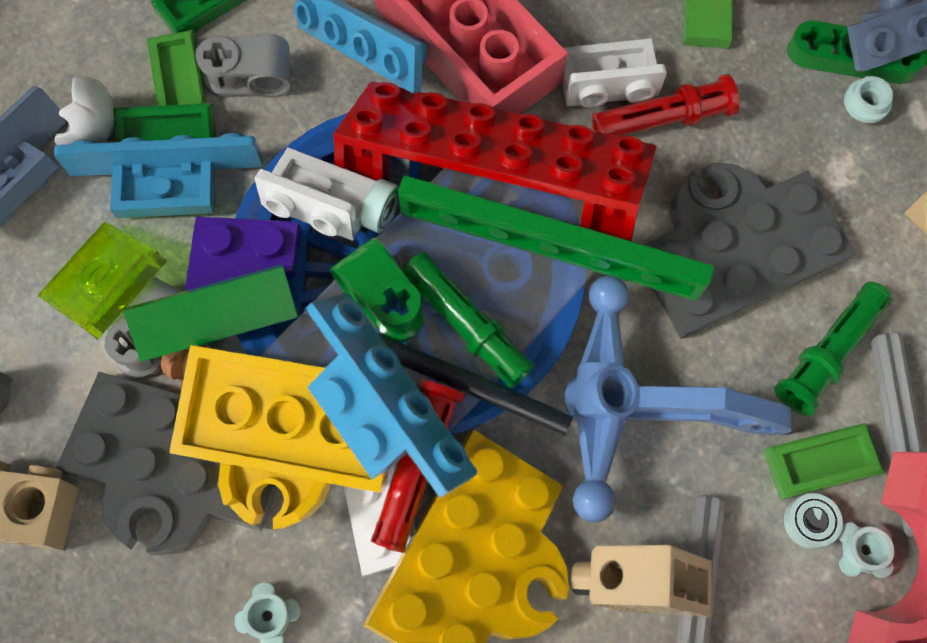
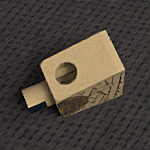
[571,545,712,618]

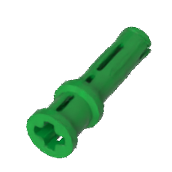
[774,282,893,416]

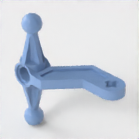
[565,276,792,523]

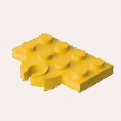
[169,345,389,529]
[363,430,569,643]

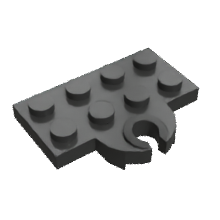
[644,162,856,339]
[56,372,278,556]

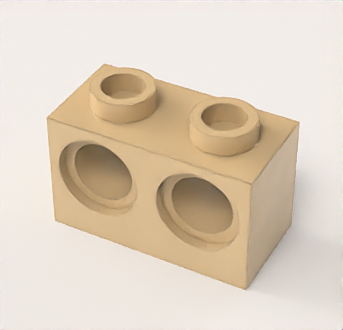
[0,461,79,551]

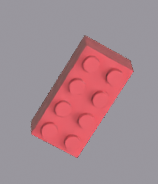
[375,0,568,114]

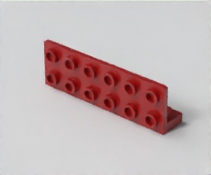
[334,82,657,242]

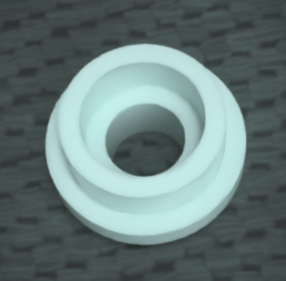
[844,76,893,123]

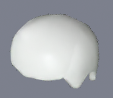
[55,76,115,145]

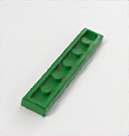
[398,175,714,301]

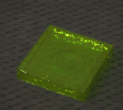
[38,222,167,340]

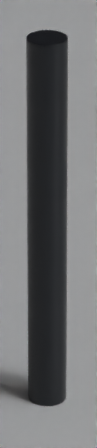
[377,332,574,436]

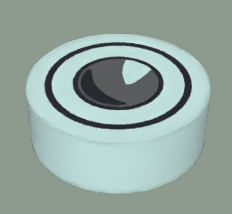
[360,179,400,233]
[784,493,843,549]

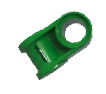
[330,237,424,342]

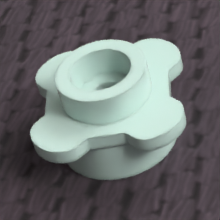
[838,522,894,579]
[234,583,301,643]

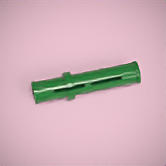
[402,252,535,389]

